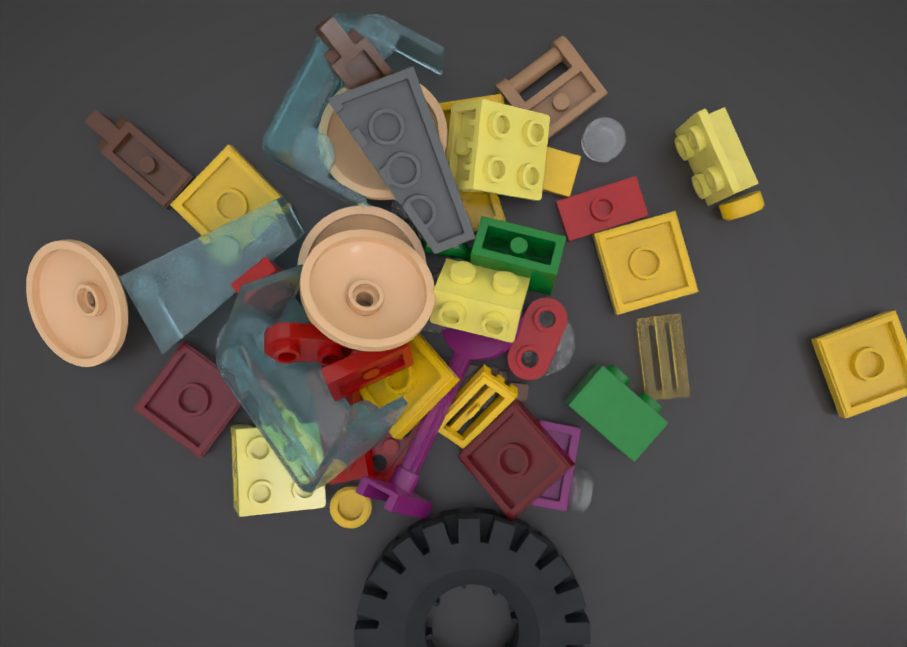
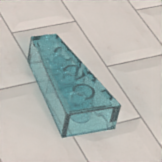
[119,196,305,354]

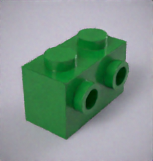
[470,216,566,296]
[563,364,668,462]

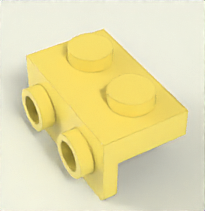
[430,258,530,342]

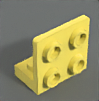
[446,99,550,201]
[675,107,759,206]
[230,422,326,517]

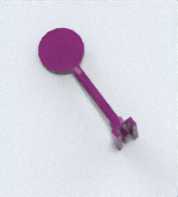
[355,312,523,519]

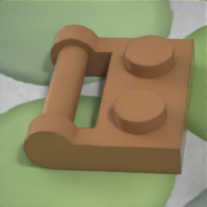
[494,36,608,140]

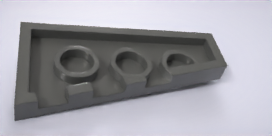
[327,66,476,254]

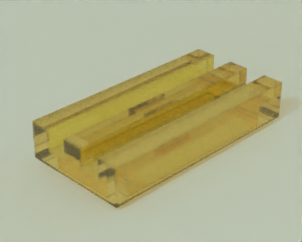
[636,313,691,401]

